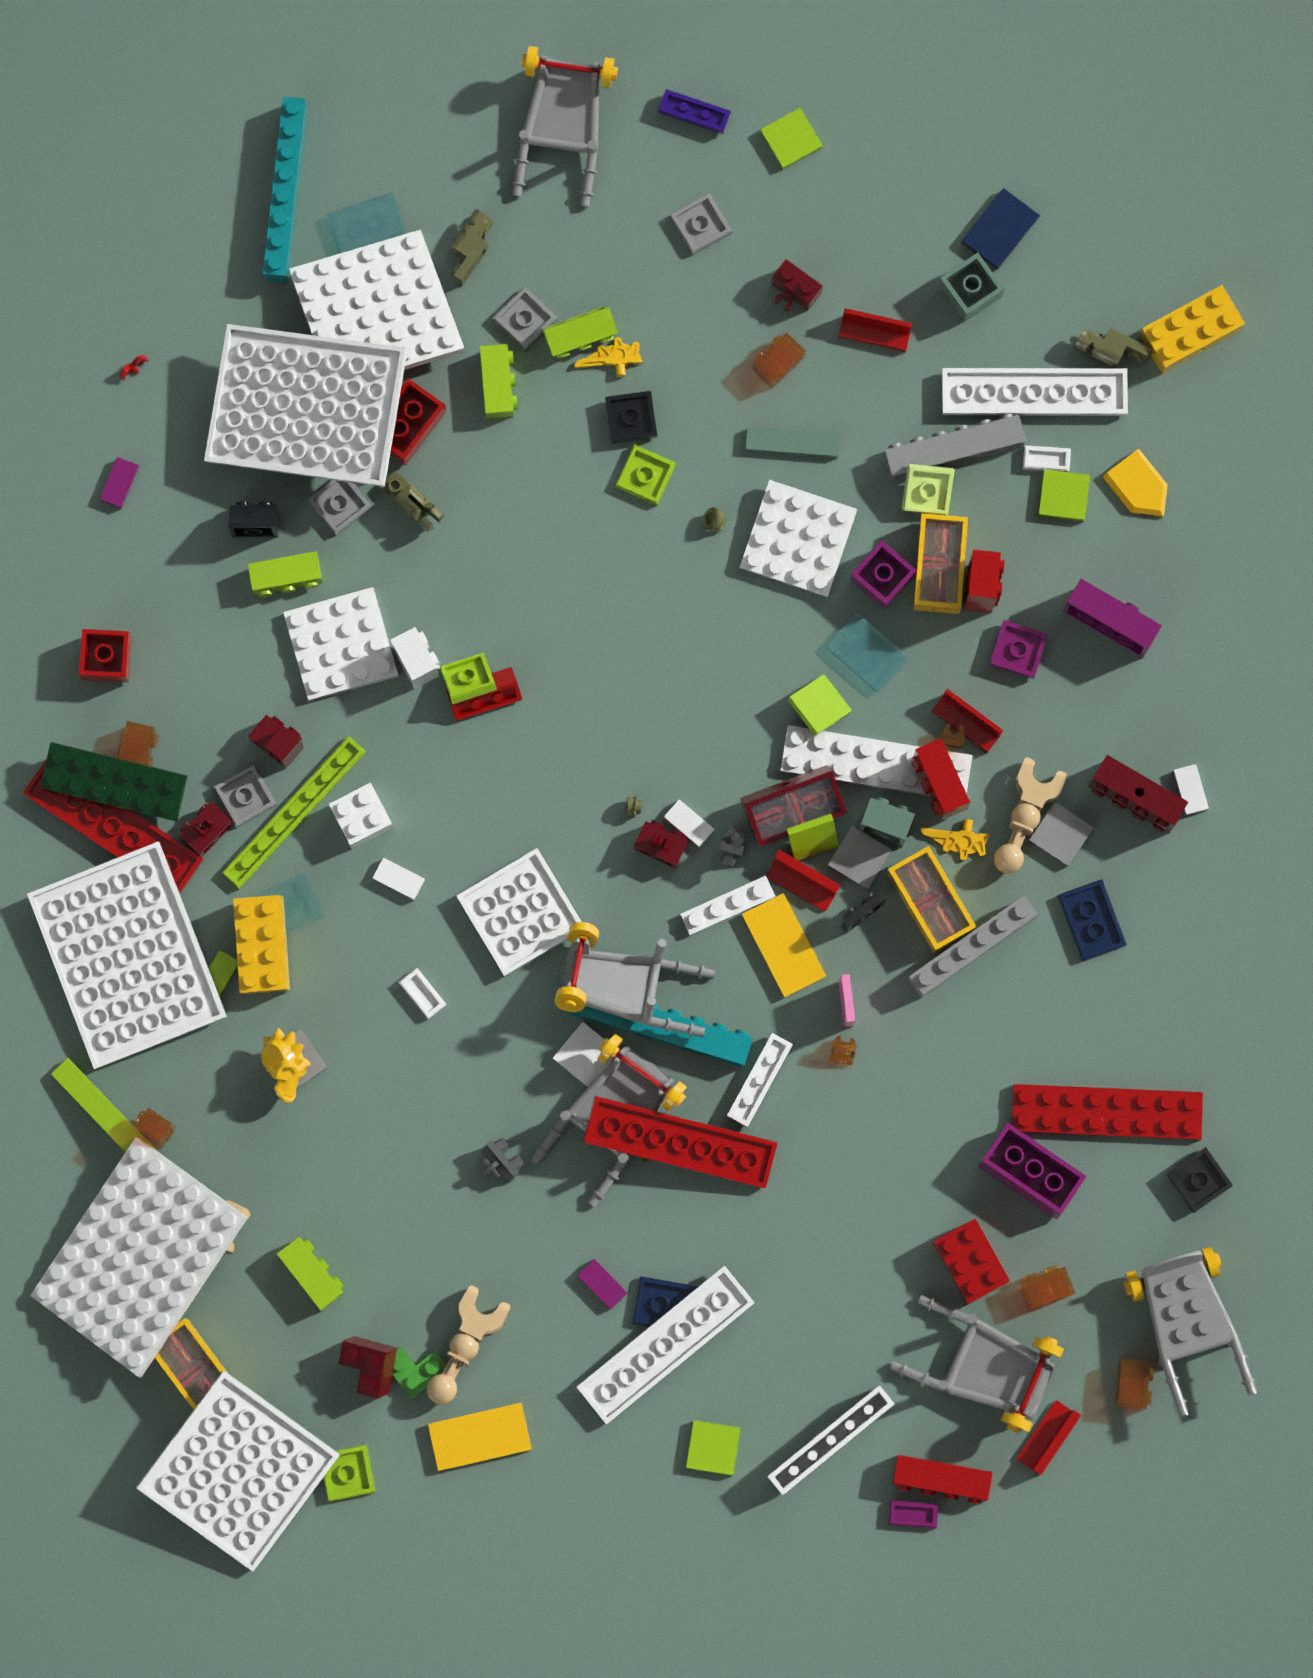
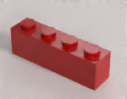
[892,1455,993,1505]

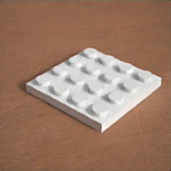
[740,480,857,598]
[283,587,399,702]
[456,848,582,977]

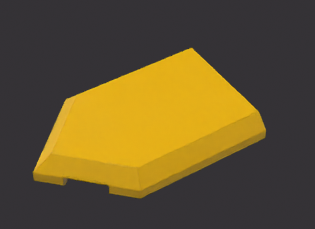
[1103,449,1168,517]

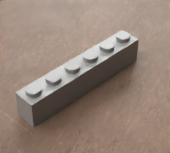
[884,414,1026,481]
[908,895,1038,999]

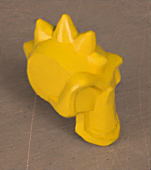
[261,1028,311,1103]

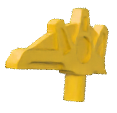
[575,337,643,378]
[920,819,989,860]

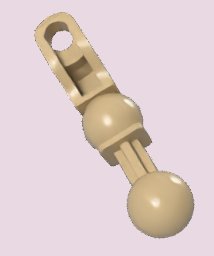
[994,757,1067,874]
[426,1285,510,1405]

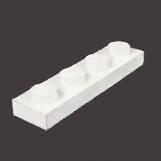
[680,876,775,936]
[727,1033,793,1128]

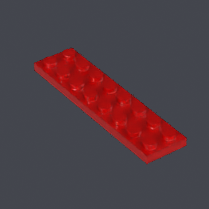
[23,760,204,894]
[1012,1084,1203,1140]
[583,1096,778,1188]

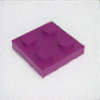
[989,620,1048,679]

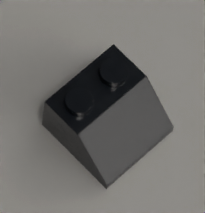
[228,501,279,538]

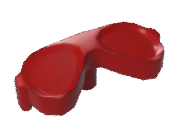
[119,355,149,381]

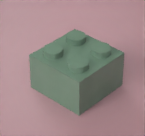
[938,252,1004,322]
[859,796,915,847]

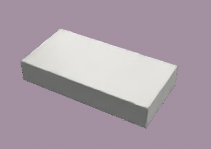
[1023,445,1071,472]
[1173,764,1209,816]
[664,800,715,848]
[373,858,425,900]
[399,968,446,1020]

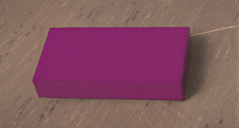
[100,457,139,509]
[577,1259,627,1310]
[888,1500,938,1528]

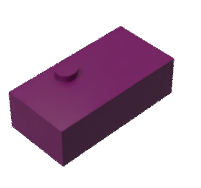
[1063,579,1162,658]
[978,1123,1087,1220]

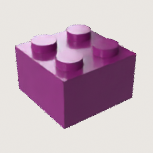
[850,540,917,610]

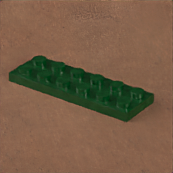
[40,742,188,821]

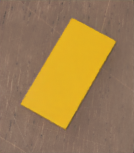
[742,893,826,998]
[428,1403,532,1471]

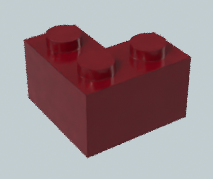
[248,715,304,769]
[339,1336,397,1399]

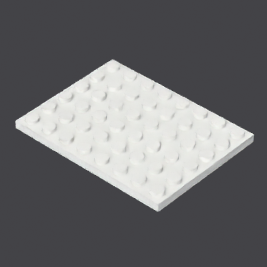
[204,324,408,487]
[27,842,227,1070]
[30,1137,248,1377]

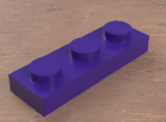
[658,89,731,134]

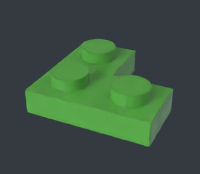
[393,1347,446,1400]

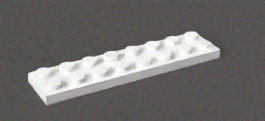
[942,368,1128,416]
[780,725,973,797]
[577,1266,755,1425]

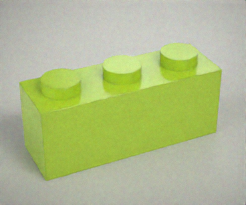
[541,305,618,358]
[480,344,518,419]
[248,551,323,597]
[277,1236,345,1311]

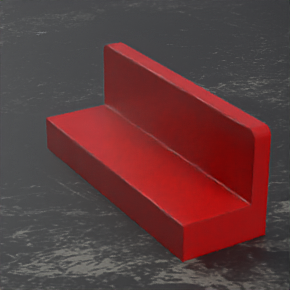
[838,308,912,352]
[445,667,522,721]
[931,689,1003,753]
[766,850,840,912]
[1016,1400,1082,1475]

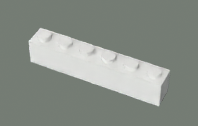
[767,1385,894,1495]

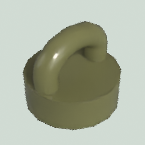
[703,507,726,533]

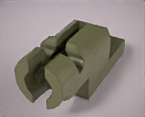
[452,209,493,286]
[1074,328,1151,367]
[379,471,444,532]

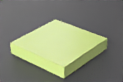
[901,464,955,515]

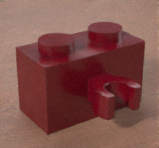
[771,259,823,312]
[179,802,234,857]
[634,820,688,869]

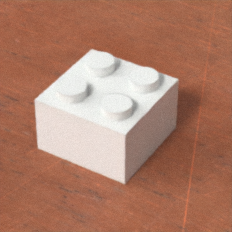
[391,627,440,689]
[329,782,393,849]

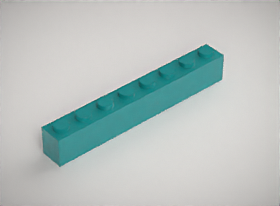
[263,96,308,283]
[563,1004,753,1068]

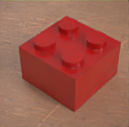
[79,629,132,683]

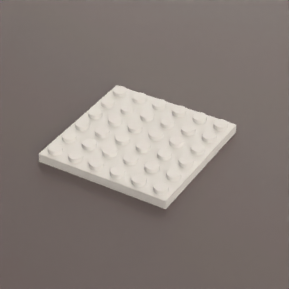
[289,230,464,370]
[136,1370,339,1571]

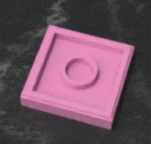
[838,974,855,1027]

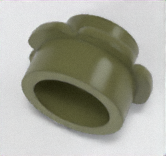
[626,795,642,818]

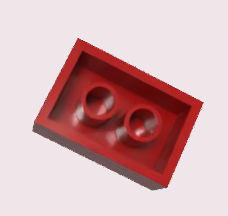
[390,378,447,466]
[964,550,1005,613]
[911,738,970,820]
[932,1218,1010,1305]

